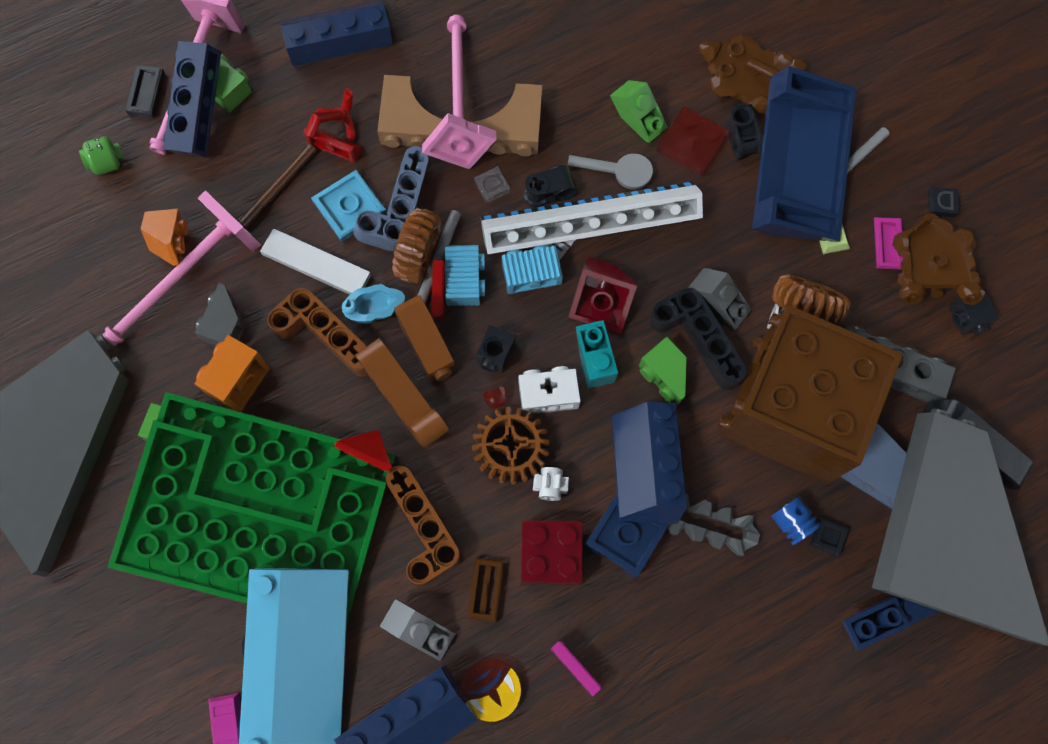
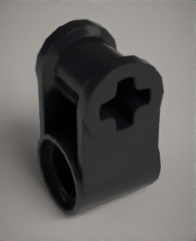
[725,104,763,159]
[524,165,577,207]

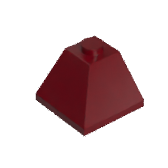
[568,257,638,335]

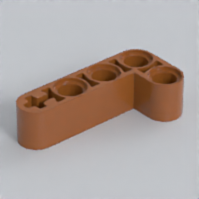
[267,288,369,377]
[355,338,449,448]
[386,466,460,586]

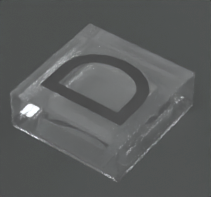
[474,166,510,203]

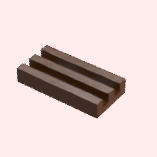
[466,558,504,623]

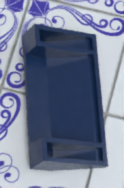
[752,66,856,242]

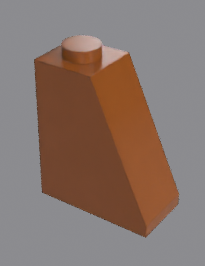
[394,295,455,382]

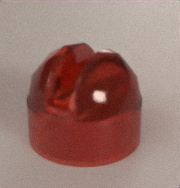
[482,386,507,408]

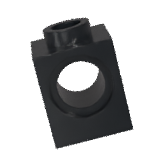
[476,324,516,373]

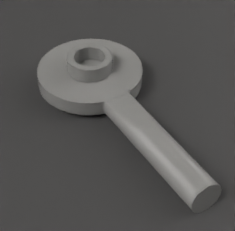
[568,154,653,190]

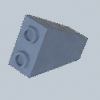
[840,424,907,509]

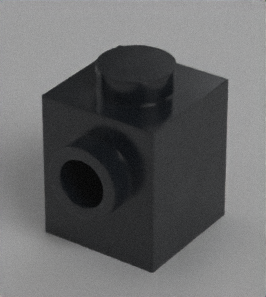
[948,289,999,336]

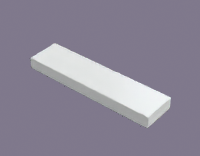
[260,229,371,295]

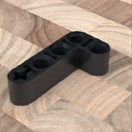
[649,287,747,390]
[922,399,1034,490]

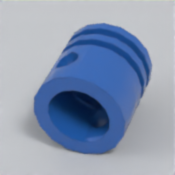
[771,496,821,545]

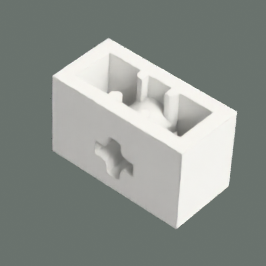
[518,366,580,415]

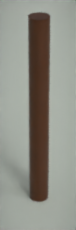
[238,144,317,229]

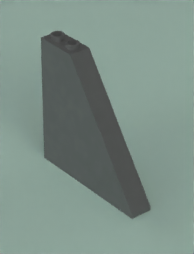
[0,330,129,577]
[872,409,1048,646]

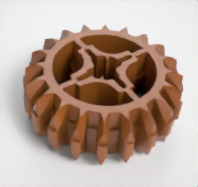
[392,208,442,284]
[772,275,851,325]
[472,407,550,485]

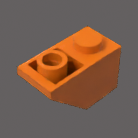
[141,209,188,266]

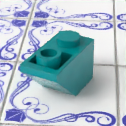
[576,320,618,389]

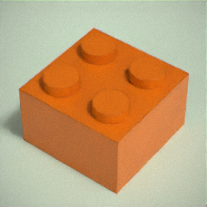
[194,335,270,412]

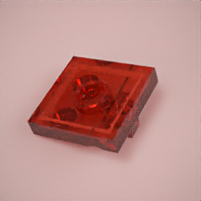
[656,106,729,176]

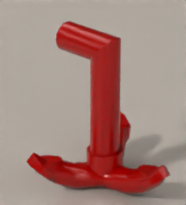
[305,88,356,141]

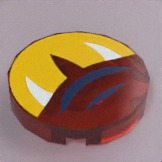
[461,659,521,722]

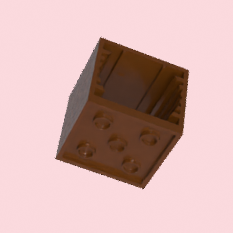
[718,304,903,484]

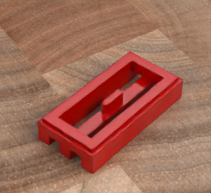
[431,260,445,320]

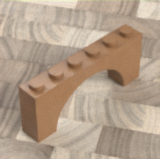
[377,75,542,156]

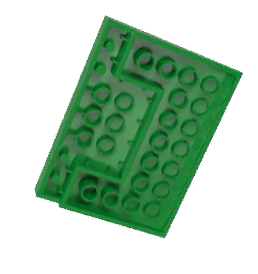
[108,392,396,622]

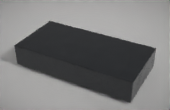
[125,65,165,118]

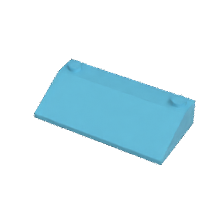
[239,568,349,744]

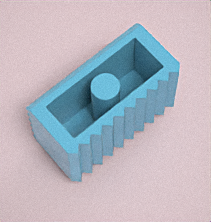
[502,244,563,294]
[445,245,485,306]

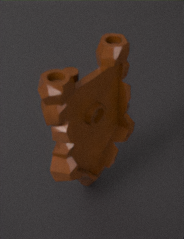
[699,34,807,114]
[892,213,985,305]

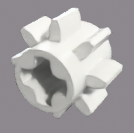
[533,467,569,501]

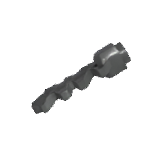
[666,493,760,557]

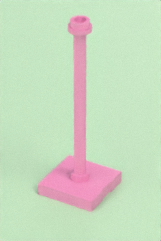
[149,0,245,155]
[422,15,497,169]
[102,190,261,346]

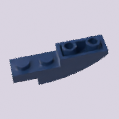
[842,595,938,651]

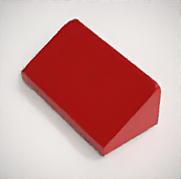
[304,128,363,163]

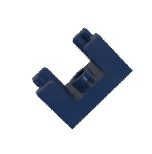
[584,494,668,579]

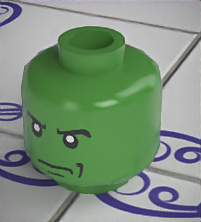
[79,136,124,175]

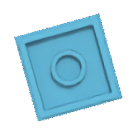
[311,170,387,242]

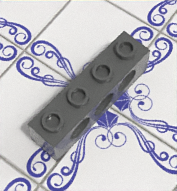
[844,326,956,403]

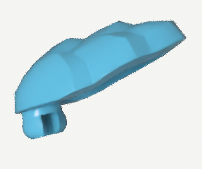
[342,284,405,324]

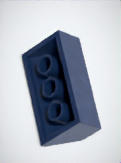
[281,0,393,66]
[612,402,687,524]
[334,665,479,744]

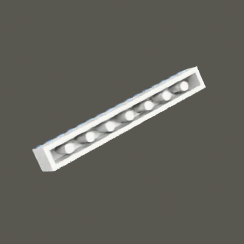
[480,182,703,254]

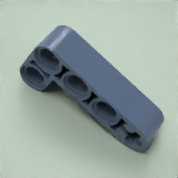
[353,146,428,251]

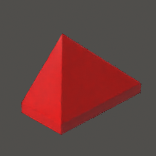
[334,430,392,473]

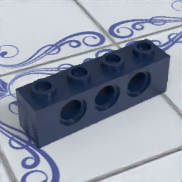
[163,41,221,158]

